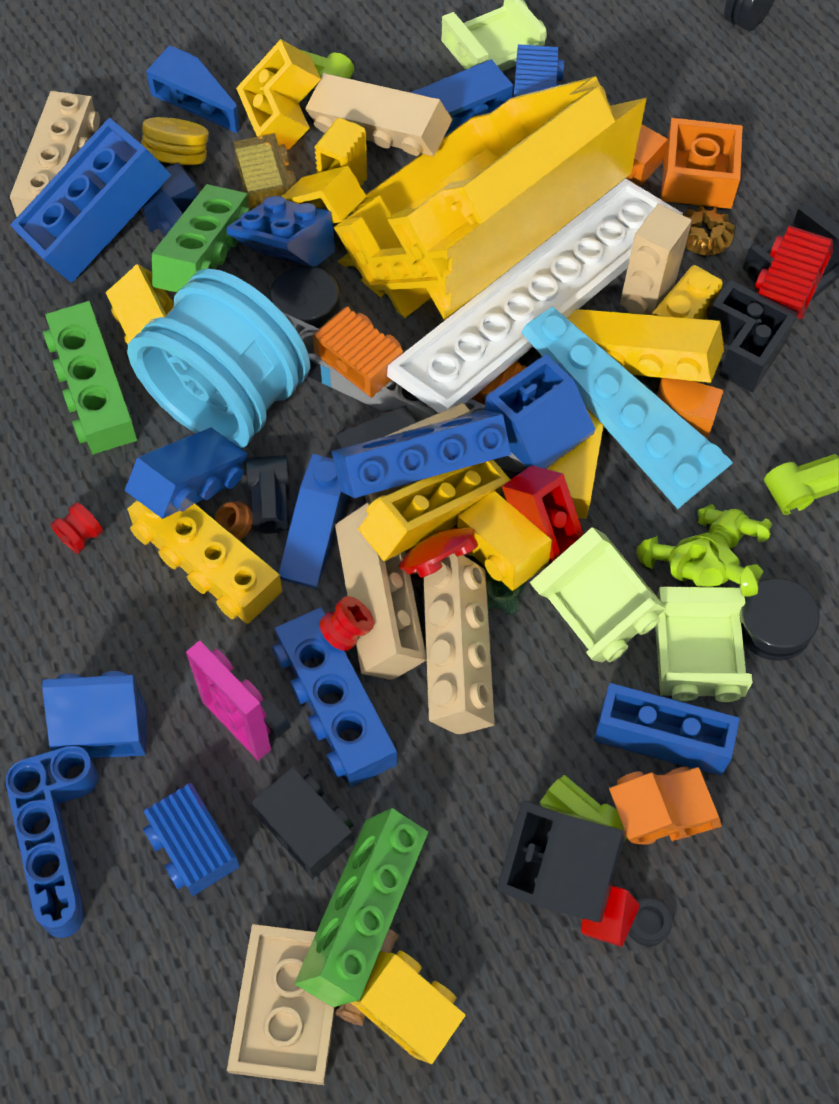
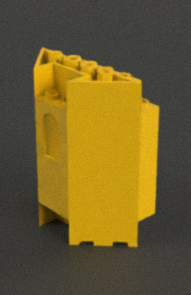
[334,76,647,321]

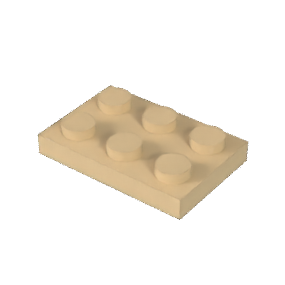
[227,924,335,1085]

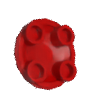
[398,527,479,577]

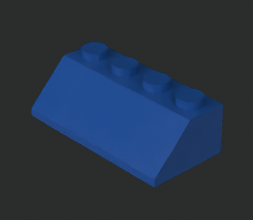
[10,117,171,283]

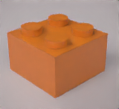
[661,118,743,209]

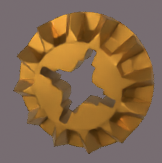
[684,205,735,255]

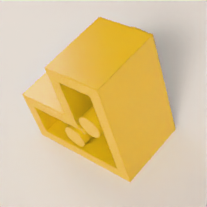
[236,39,321,150]

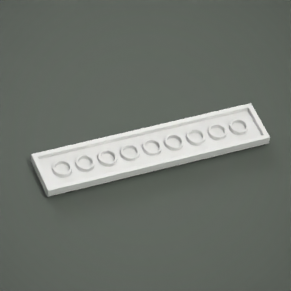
[387,179,683,413]

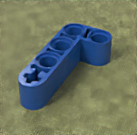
[6,746,98,938]

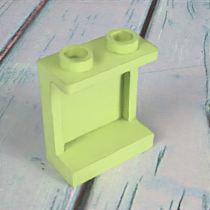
[441,0,547,71]
[530,527,667,663]
[655,587,753,702]

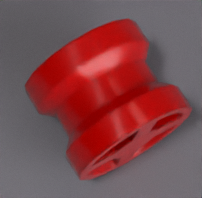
[51,502,103,554]
[319,596,374,651]

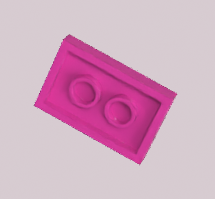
[186,641,271,761]

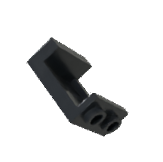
[743,201,839,301]

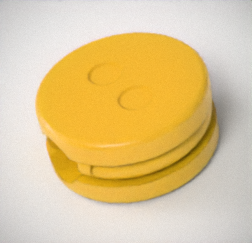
[141,117,209,165]

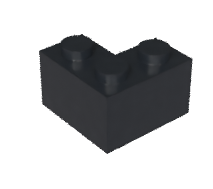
[708,280,798,393]

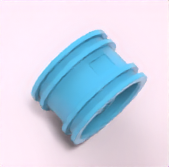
[127,269,310,449]

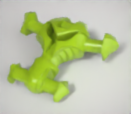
[636,504,772,597]

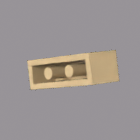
[620,203,692,315]

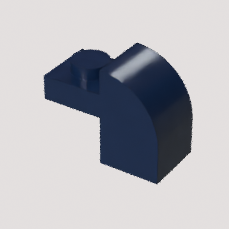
[142,163,198,237]

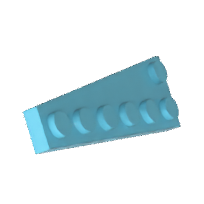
[521,306,733,509]

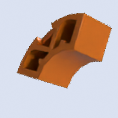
[609,767,722,845]

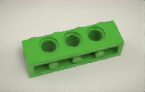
[152,184,251,292]
[43,301,137,455]
[294,808,428,1007]

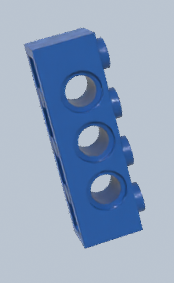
[332,410,511,498]
[272,607,397,788]

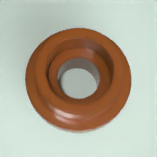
[214,501,253,540]

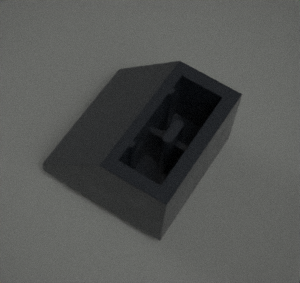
[497,800,627,922]

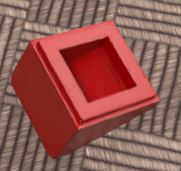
[581,886,640,947]

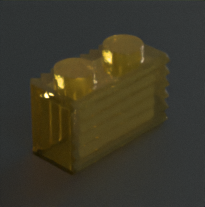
[233,133,296,210]

